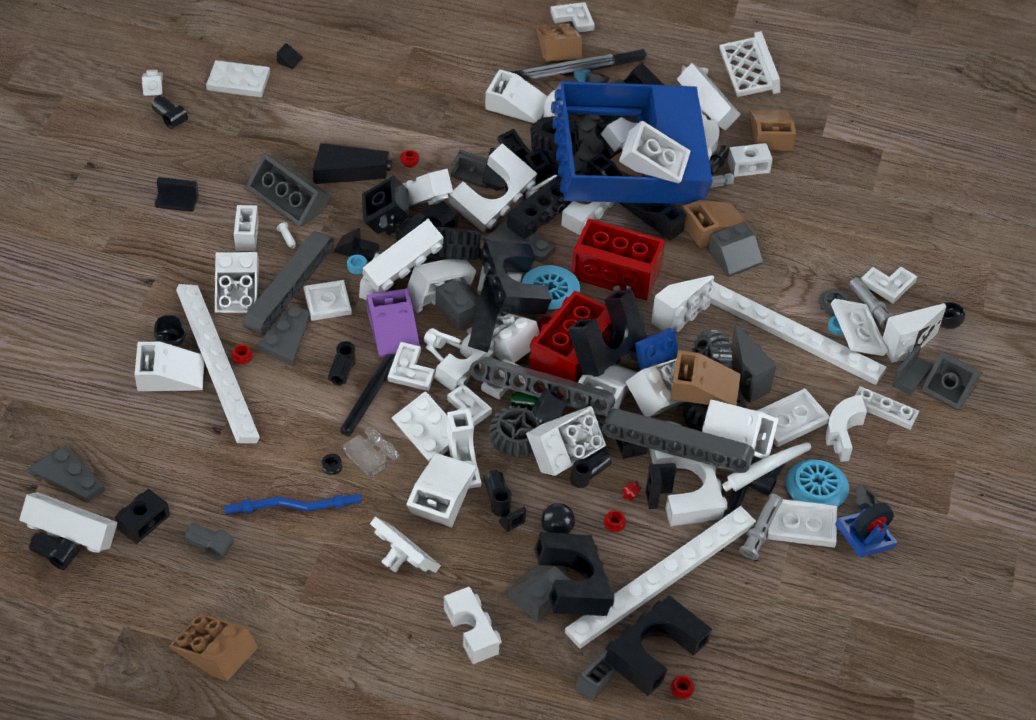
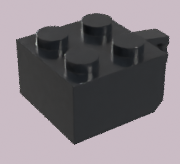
[362,175,410,235]

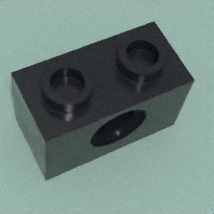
[115,488,170,544]

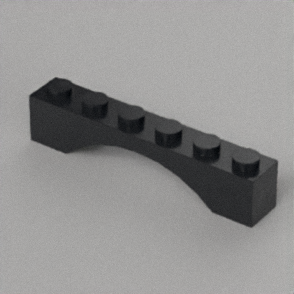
[586,153,686,241]

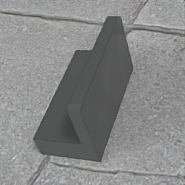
[892,345,933,396]

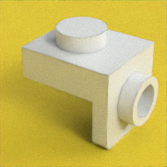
[142,69,163,95]

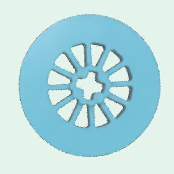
[521,265,580,310]
[785,459,849,507]

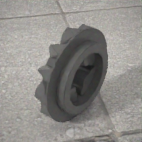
[818,290,851,316]

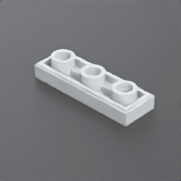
[855,386,919,430]

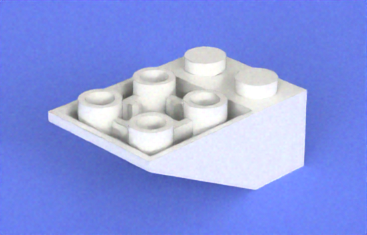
[485,69,548,123]
[215,252,259,313]
[651,275,714,332]
[467,311,540,363]
[134,342,205,391]
[625,358,685,418]
[578,364,638,416]
[702,400,779,461]
[526,406,606,476]
[406,453,477,528]

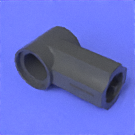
[184,523,234,561]

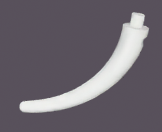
[722,442,811,492]

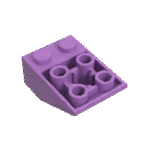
[367,288,420,358]

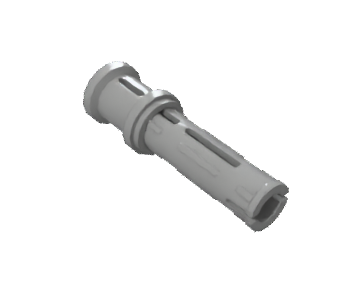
[849,278,895,329]
[739,494,783,560]

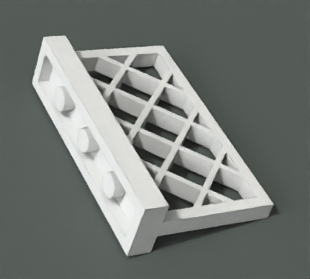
[719,31,780,97]

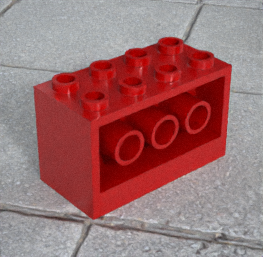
[571,218,665,301]
[529,291,612,382]

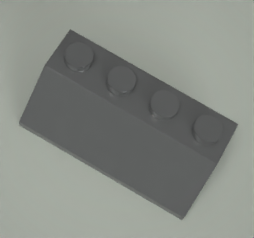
[246,153,331,227]

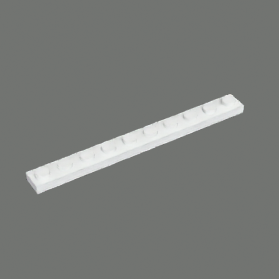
[710,282,887,385]
[176,284,260,443]
[565,506,756,649]

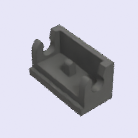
[451,149,488,188]

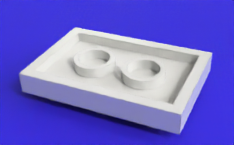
[206,60,270,97]
[831,299,888,356]
[757,389,830,447]
[392,391,449,462]
[767,499,837,548]

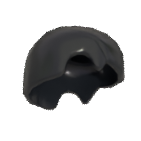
[940,302,966,329]
[154,315,186,347]
[541,503,575,534]

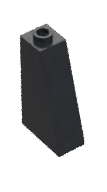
[313,143,392,184]

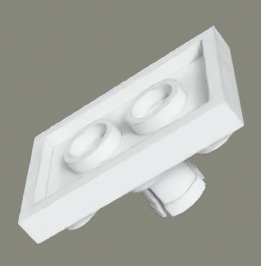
[370,517,441,573]

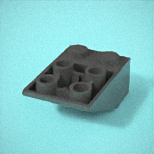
[731,324,776,403]

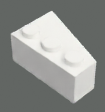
[402,169,453,206]
[407,259,476,313]

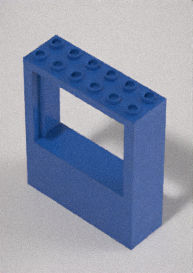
[551,81,713,204]

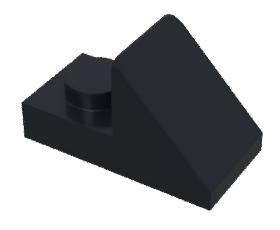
[334,228,379,262]

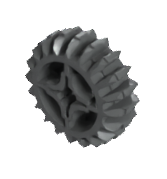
[692,329,733,369]
[489,405,542,459]

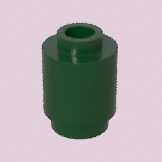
[510,391,539,411]

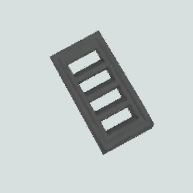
[574,652,618,701]

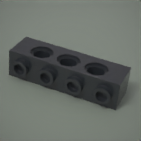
[507,175,572,239]

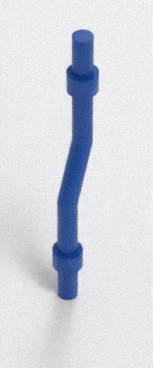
[224,494,362,514]

